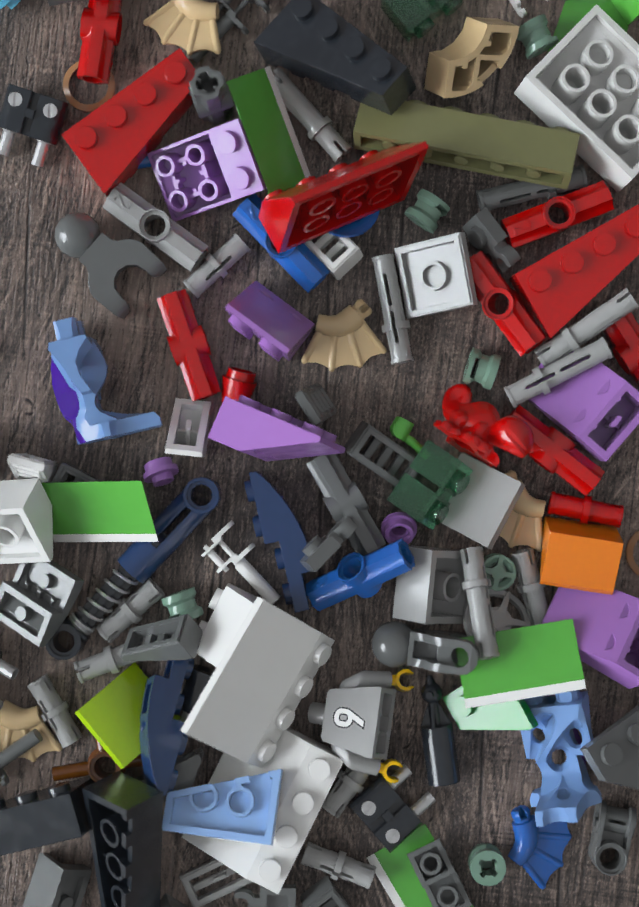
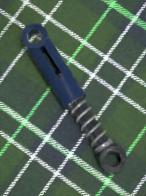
[45,477,222,660]

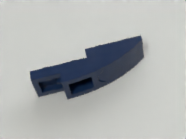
[244,471,310,613]
[140,659,194,797]

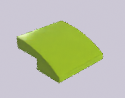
[75,662,180,769]

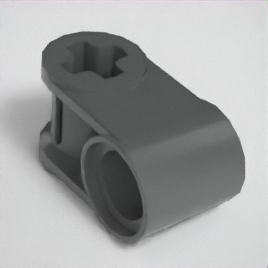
[588,800,637,876]

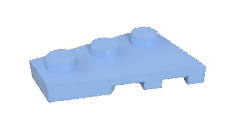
[162,769,283,846]

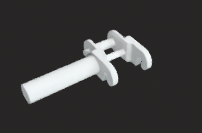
[201,520,281,605]

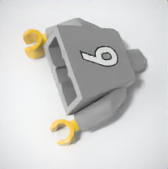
[308,669,414,783]

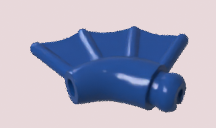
[507,805,572,890]

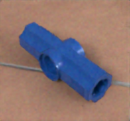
[232,193,330,293]
[305,539,415,611]

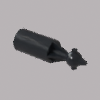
[420,674,461,787]

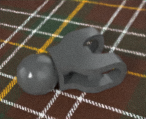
[54,212,167,319]
[371,621,479,675]

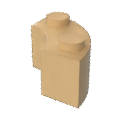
[424,17,520,98]

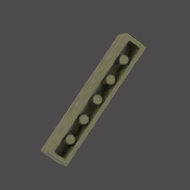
[353,100,580,190]

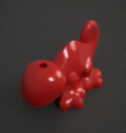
[433,384,534,467]

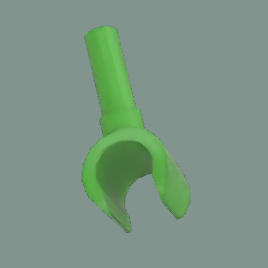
[390,416,431,461]

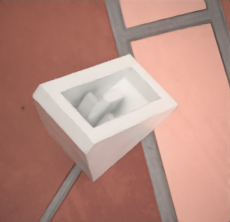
[165,398,211,457]

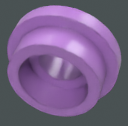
[143,457,179,487]
[381,512,417,544]

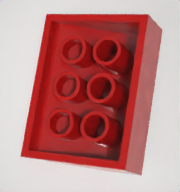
[258,141,429,254]

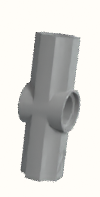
[103,182,210,273]

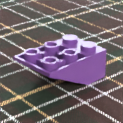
[147,118,267,221]
[225,280,315,362]
[526,351,639,461]
[208,395,346,461]
[541,587,639,689]

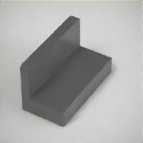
[22,853,92,907]

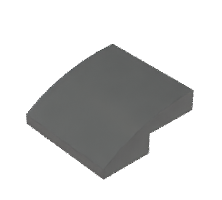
[0,560,85,647]

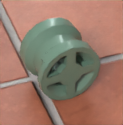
[516,14,559,59]
[404,189,450,234]
[462,347,501,390]
[484,553,516,591]
[161,586,204,619]
[467,843,506,886]

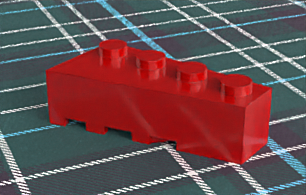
[61,48,196,197]
[509,204,639,342]

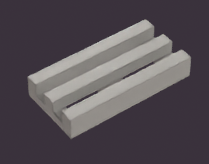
[179,858,252,907]

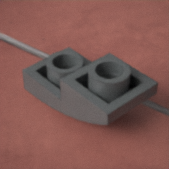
[407,838,473,907]

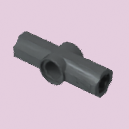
[188,65,234,126]
[306,454,386,556]

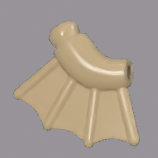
[143,0,221,56]
[301,299,387,372]
[499,470,546,552]
[0,699,62,762]

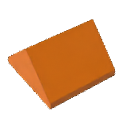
[539,516,624,595]

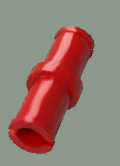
[547,491,624,528]

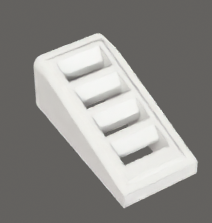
[304,233,363,280]
[7,453,58,483]

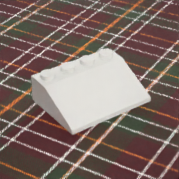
[514,4,639,192]
[180,597,335,768]
[182,727,343,894]

